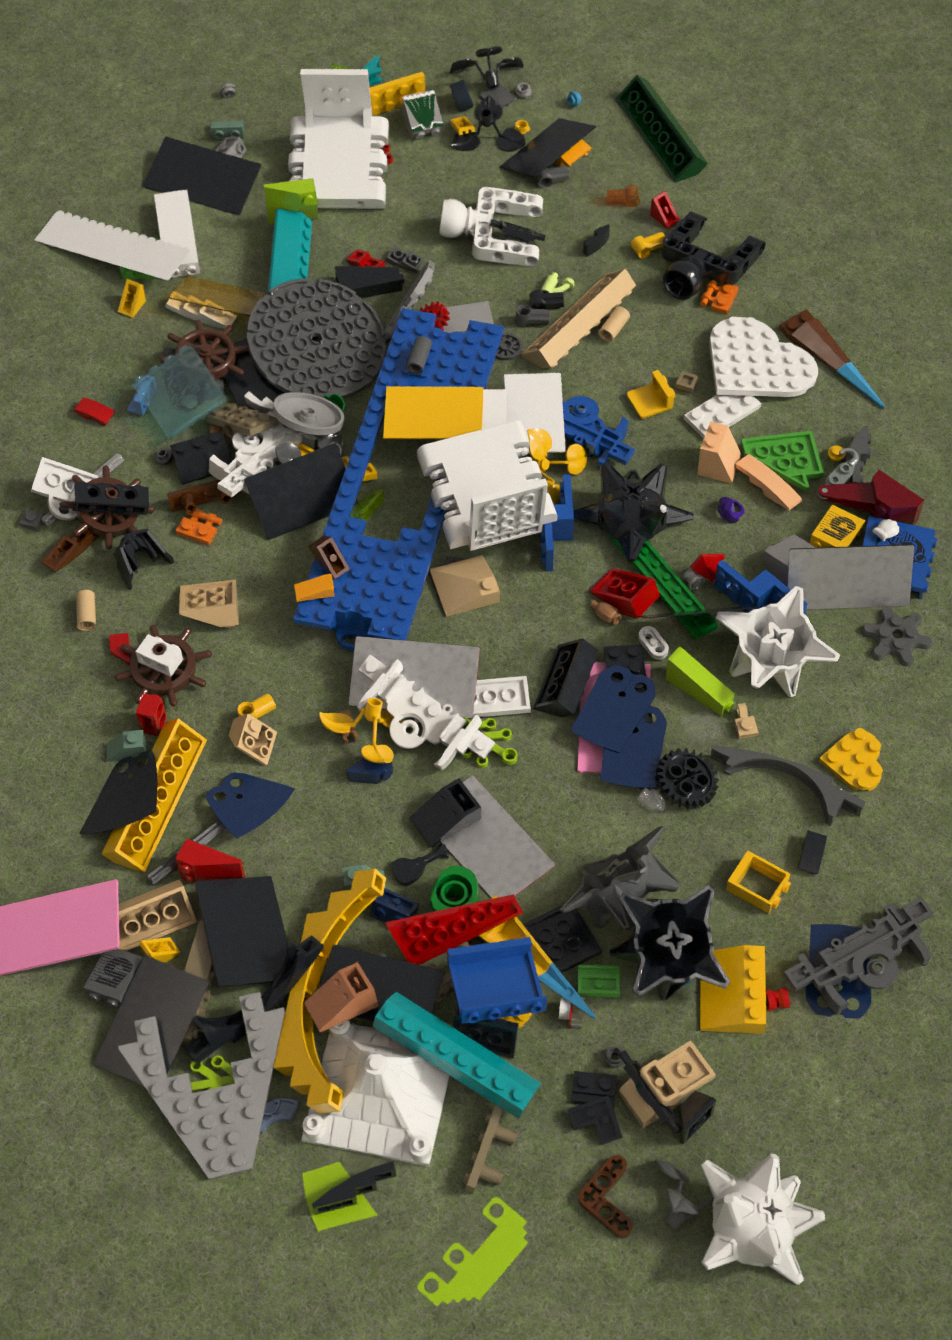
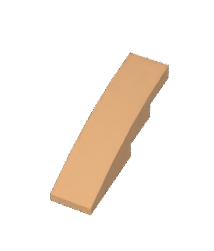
[736,454,802,510]

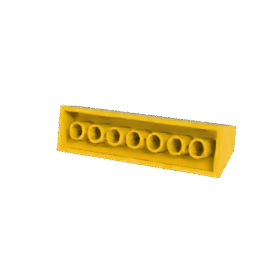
[102,718,207,872]

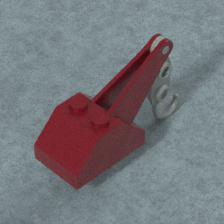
[817,448,924,525]

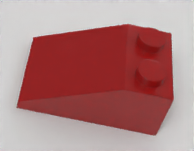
[590,568,660,619]
[175,839,245,883]

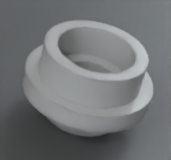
[220,83,236,98]
[516,83,532,98]

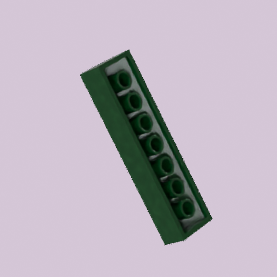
[616,75,708,182]

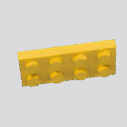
[370,72,425,116]

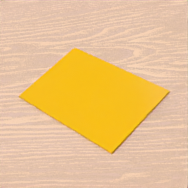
[383,386,483,439]

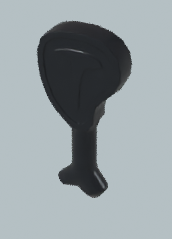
[392,843,449,886]

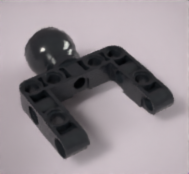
[662,211,766,300]

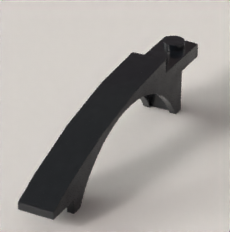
[184,935,324,1064]

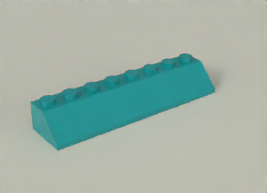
[268,209,312,293]
[373,992,541,1119]

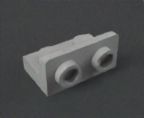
[215,137,247,158]

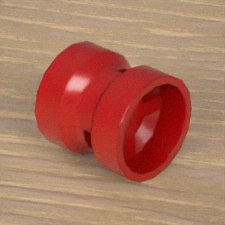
[766,987,790,1011]

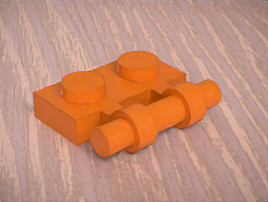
[700,279,739,315]
[176,508,222,545]

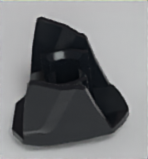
[113,529,175,590]

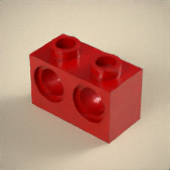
[135,693,167,736]

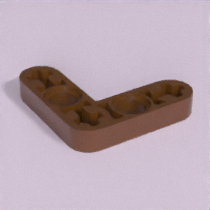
[578,1155,633,1239]

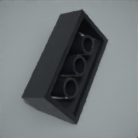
[533,638,598,718]

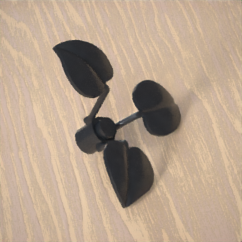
[450,46,523,89]
[451,95,526,152]

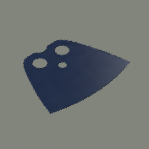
[206,773,295,839]

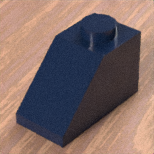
[346,758,393,784]

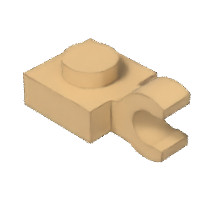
[734,703,759,739]

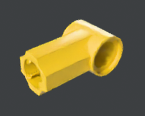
[630,232,665,259]
[238,694,276,719]

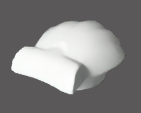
[872,519,899,541]

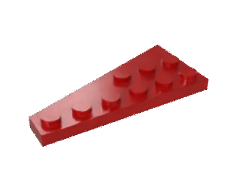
[386,894,523,965]

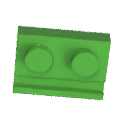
[578,965,620,997]

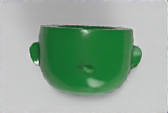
[430,866,480,912]

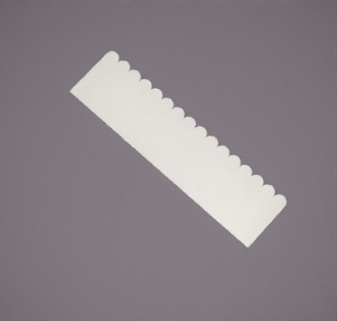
[35,210,190,281]

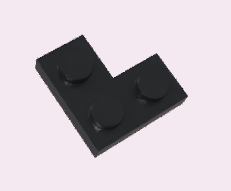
[568,1095,623,1145]

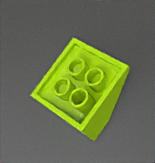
[263,178,318,225]

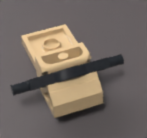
[618,1040,716,1134]

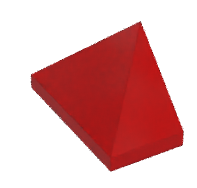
[690,554,725,583]

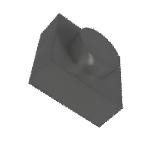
[20,509,44,531]

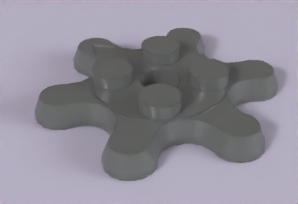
[861,607,932,667]

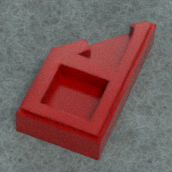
[109,633,131,666]

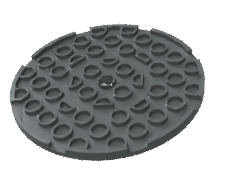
[247,278,386,400]

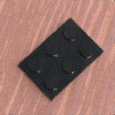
[453,1009,519,1059]

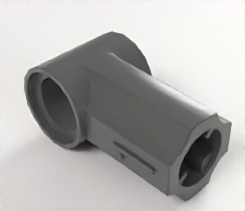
[535,166,569,188]
[515,304,550,328]

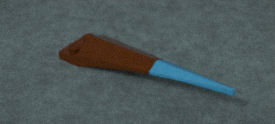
[779,309,885,409]

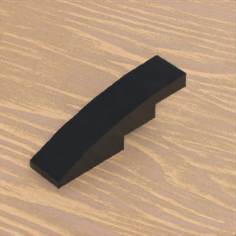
[312,1161,396,1215]

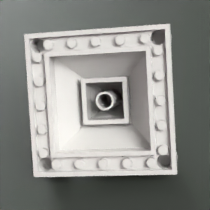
[301,1020,450,1167]

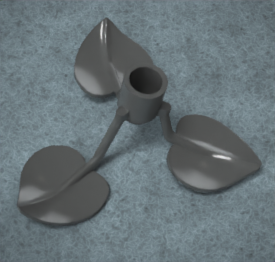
[275,433,344,464]
[654,1159,714,1230]

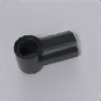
[529,290,564,309]

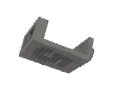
[83,949,143,1009]

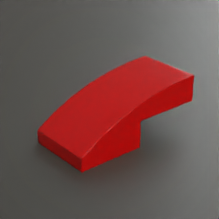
[346,249,385,267]
[74,397,115,426]

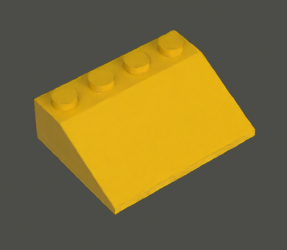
[700,945,766,1034]

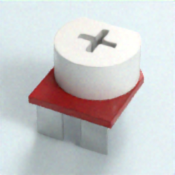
[559,997,585,1029]

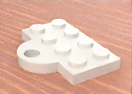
[31,457,101,521]

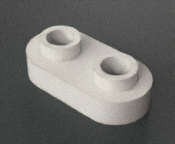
[639,626,669,660]

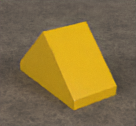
[118,279,146,318]
[139,937,181,963]

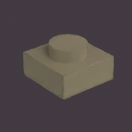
[675,371,698,393]

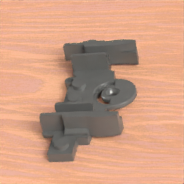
[783,896,934,1015]

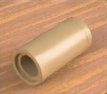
[598,306,630,342]
[76,590,96,631]

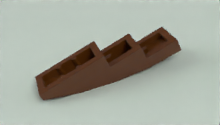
[41,520,104,572]

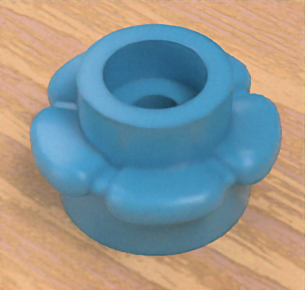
[567,91,581,107]

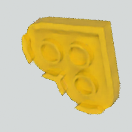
[819,728,883,791]

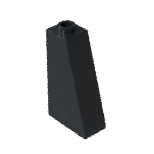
[335,266,405,299]

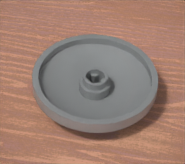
[272,392,344,435]

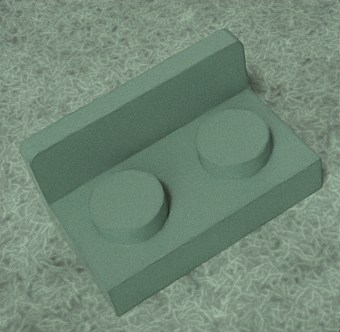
[210,120,244,140]

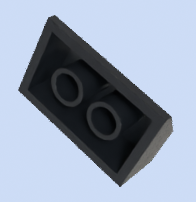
[170,430,232,485]

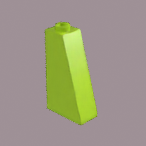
[666,646,735,716]

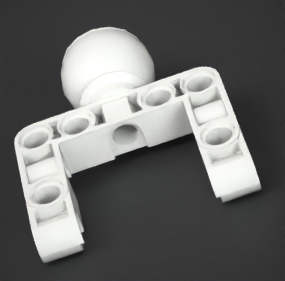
[439,187,543,266]

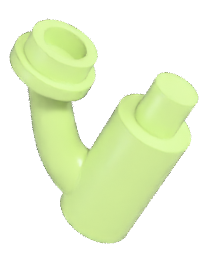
[541,272,574,293]

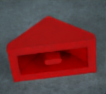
[650,191,680,229]

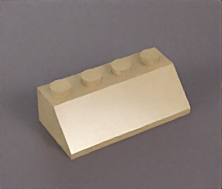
[119,879,197,951]

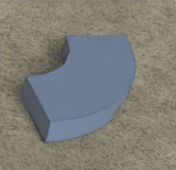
[260,1098,300,1134]

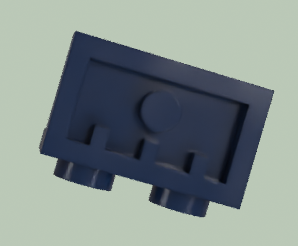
[370,888,420,923]

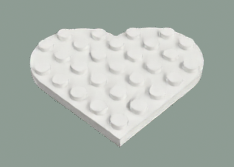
[709,317,818,397]

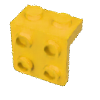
[627,370,675,419]

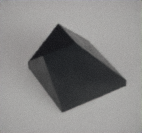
[679,1090,717,1145]

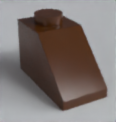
[308,536,350,579]

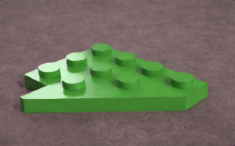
[741,431,824,492]

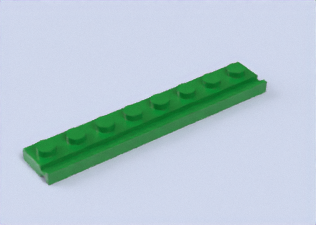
[609,535,719,641]

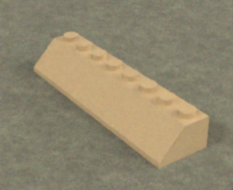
[520,269,636,369]

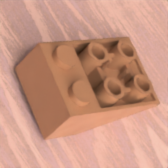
[304,962,378,1032]

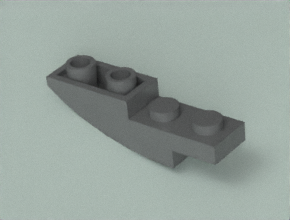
[846,426,871,483]

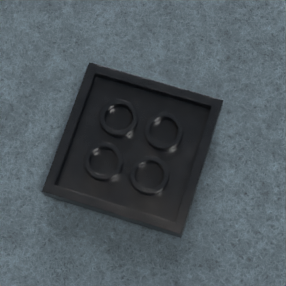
[523,904,602,973]

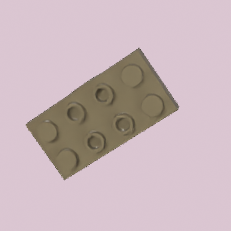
[205,403,279,439]

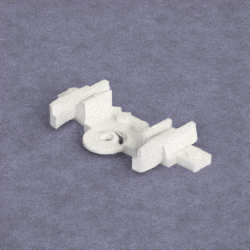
[209,411,317,497]
[357,655,495,770]

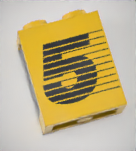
[810,505,865,548]

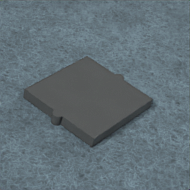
[479,83,517,108]

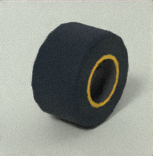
[450,80,474,112]

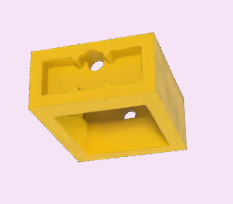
[726,850,791,914]

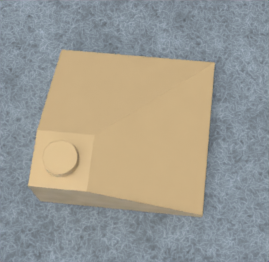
[429,555,500,617]
[179,580,239,628]

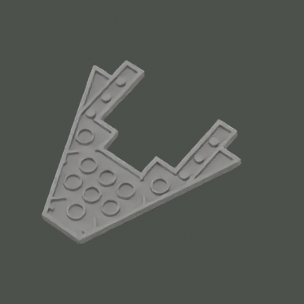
[118,992,285,1180]

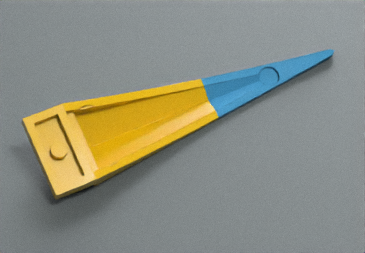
[479,895,596,1019]

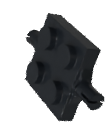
[489,219,546,243]

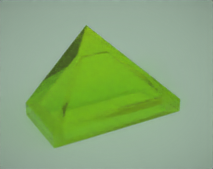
[357,489,385,521]

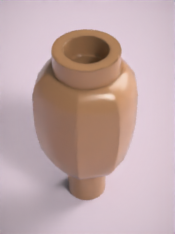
[590,600,622,625]

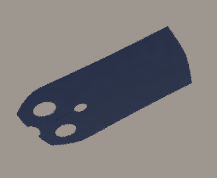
[570,665,656,752]
[600,706,667,788]
[805,924,872,1018]

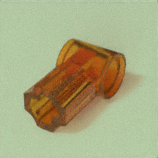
[607,185,640,207]

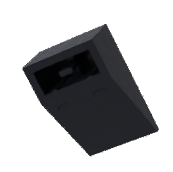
[409,778,482,848]

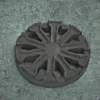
[496,333,522,361]

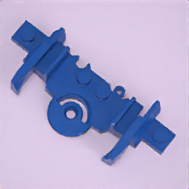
[562,396,635,470]

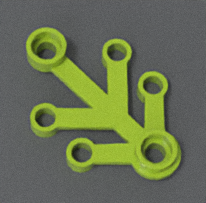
[461,717,518,768]
[190,1055,235,1092]

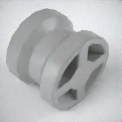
[682,568,706,591]

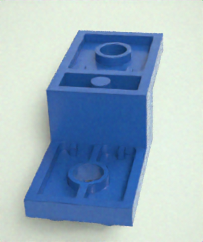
[539,474,574,572]
[714,560,808,614]

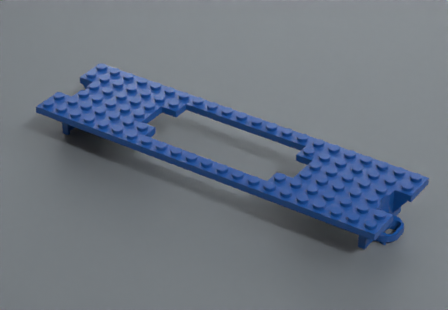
[293,308,504,651]

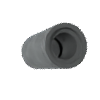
[406,336,432,375]

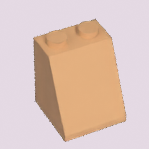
[697,421,742,484]

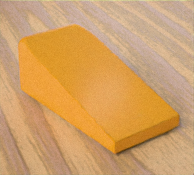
[294,574,335,602]

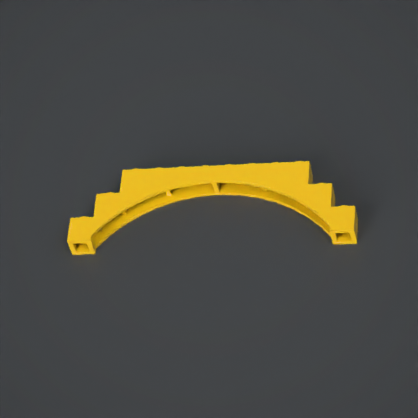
[274,868,386,1113]

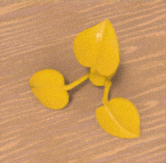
[527,428,587,505]
[319,698,405,763]

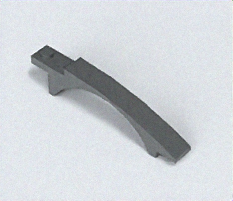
[711,746,866,826]

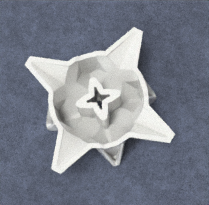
[716,586,840,697]
[701,1154,825,1285]

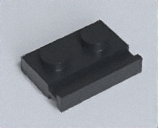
[571,1071,617,1108]

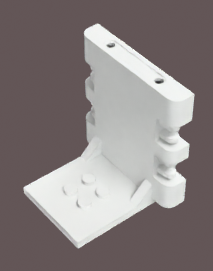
[288,69,389,209]
[417,421,558,551]

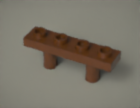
[167,480,242,514]

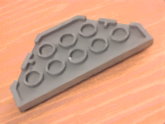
[384,260,435,341]

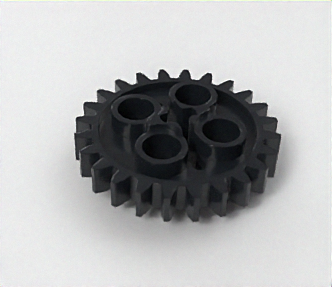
[655,748,719,809]

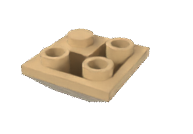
[229,713,277,766]

